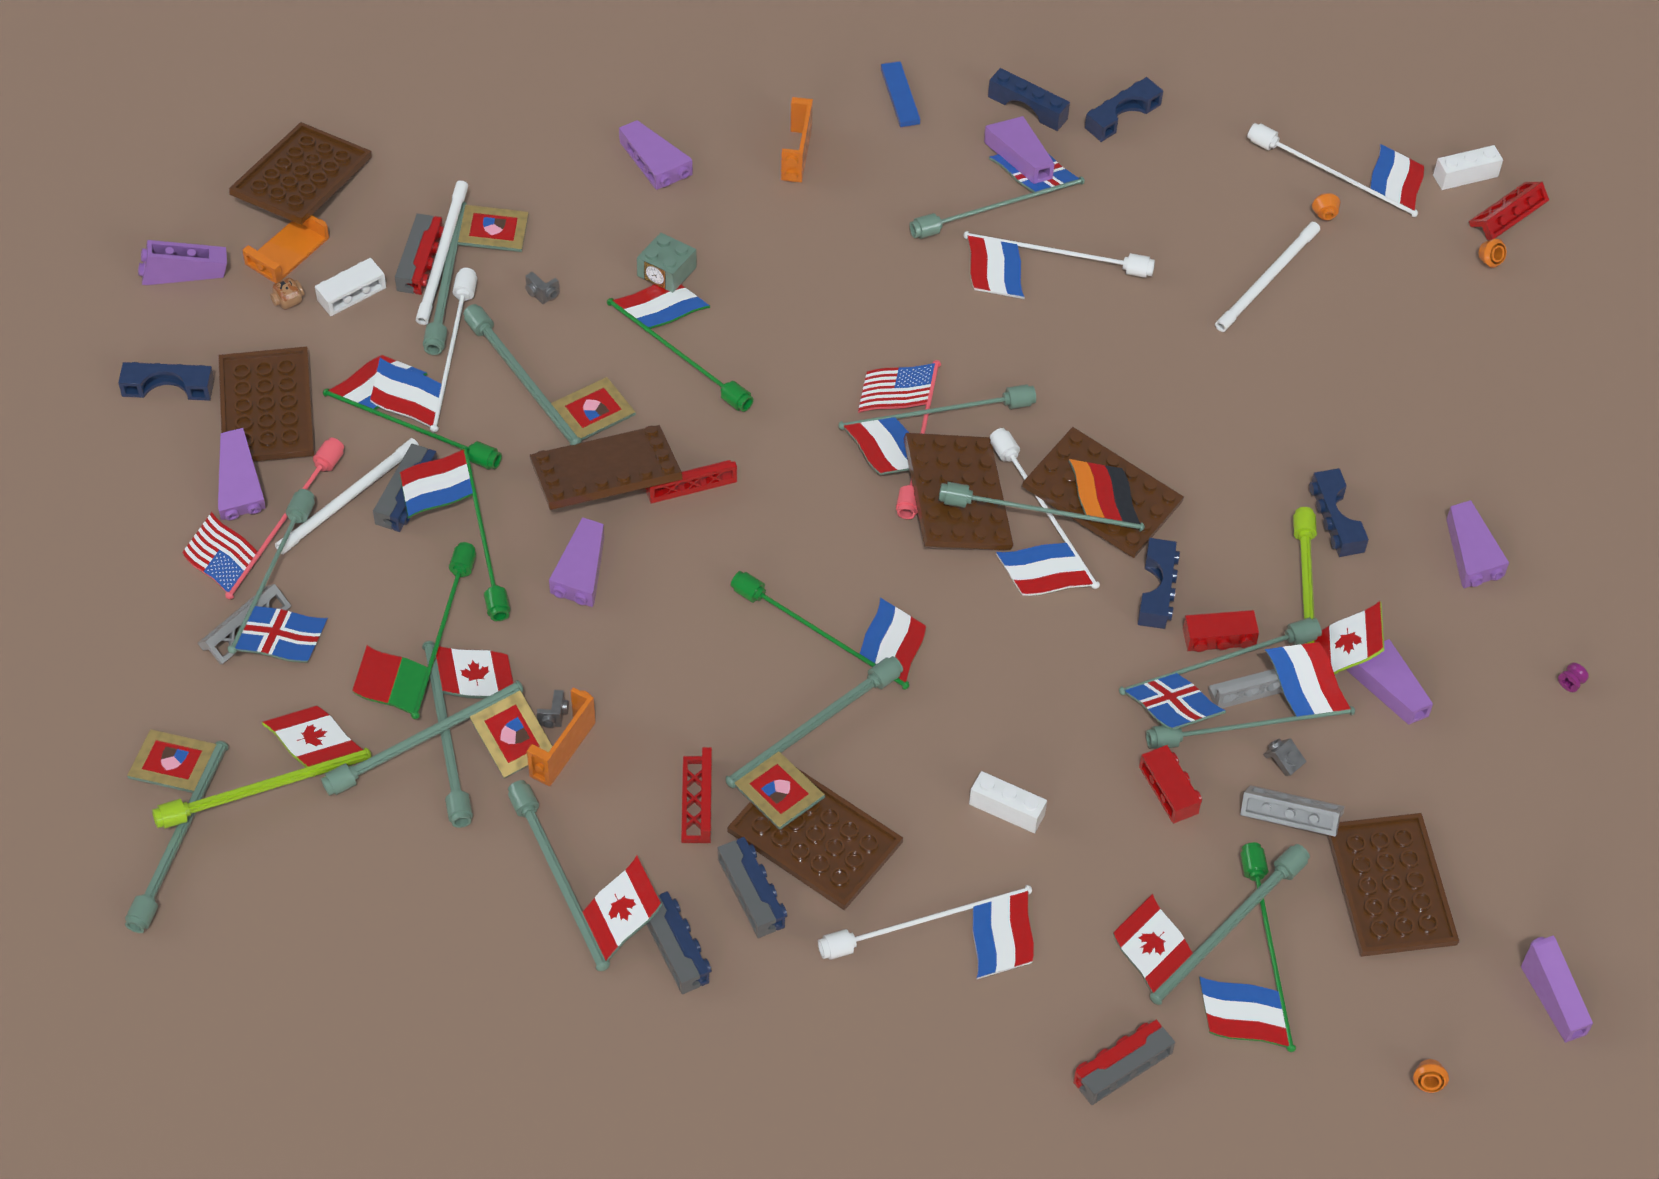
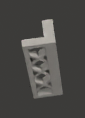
[197,584,291,664]
[1208,669,1283,708]
[1240,785,1345,836]

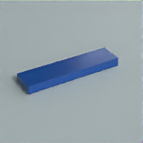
[881,61,920,127]

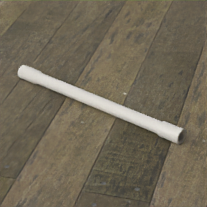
[416,181,468,325]
[1215,222,1320,332]
[275,438,419,554]

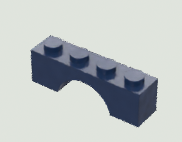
[988,68,1070,131]
[1085,77,1163,142]
[118,362,214,401]
[1309,468,1369,557]
[1138,538,1180,629]

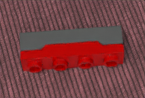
[395,213,444,295]
[1073,1019,1175,1105]

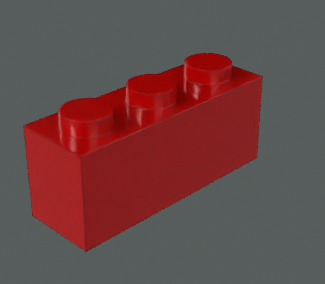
[1183,610,1259,652]
[1139,745,1202,824]

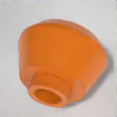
[1312,193,1341,220]
[1479,239,1507,268]
[1413,1059,1449,1093]

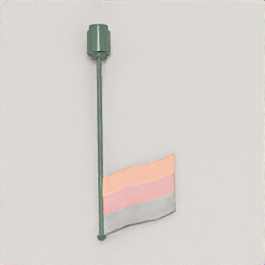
[938,459,1145,531]

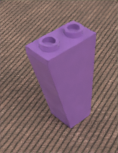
[984,116,1054,184]
[619,120,693,190]
[138,240,227,285]
[218,428,266,520]
[1446,500,1509,588]
[549,517,604,607]
[1346,639,1433,725]
[1521,935,1593,1043]

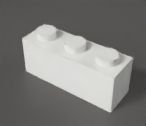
[1433,145,1503,190]
[315,258,386,316]
[969,771,1047,833]

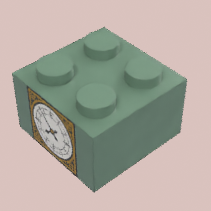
[637,233,697,293]

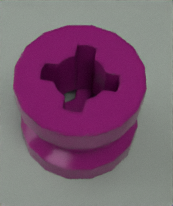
[1558,663,1589,692]

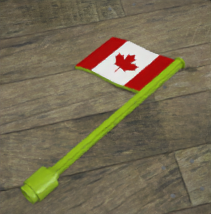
[1293,507,1385,674]
[152,706,372,829]

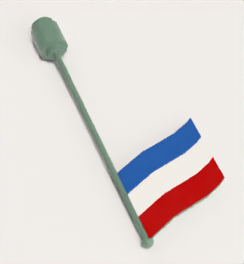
[838,384,1036,475]
[1146,642,1355,749]

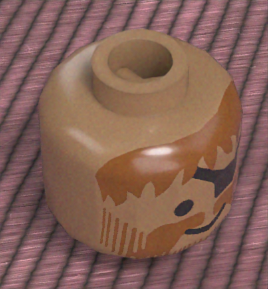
[270,278,304,310]

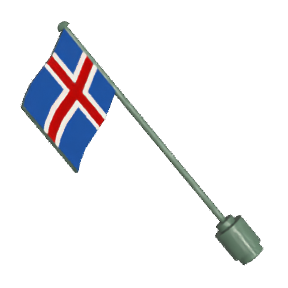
[909,154,1085,239]
[228,489,328,662]
[1119,618,1322,730]

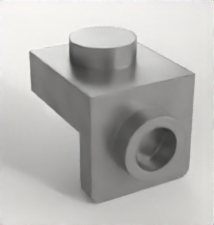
[525,272,560,304]
[537,690,568,728]
[1263,738,1307,776]

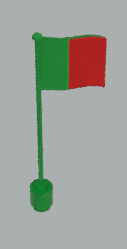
[352,542,476,719]

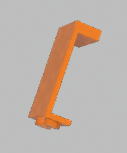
[781,97,813,183]
[242,215,329,283]
[527,687,596,787]

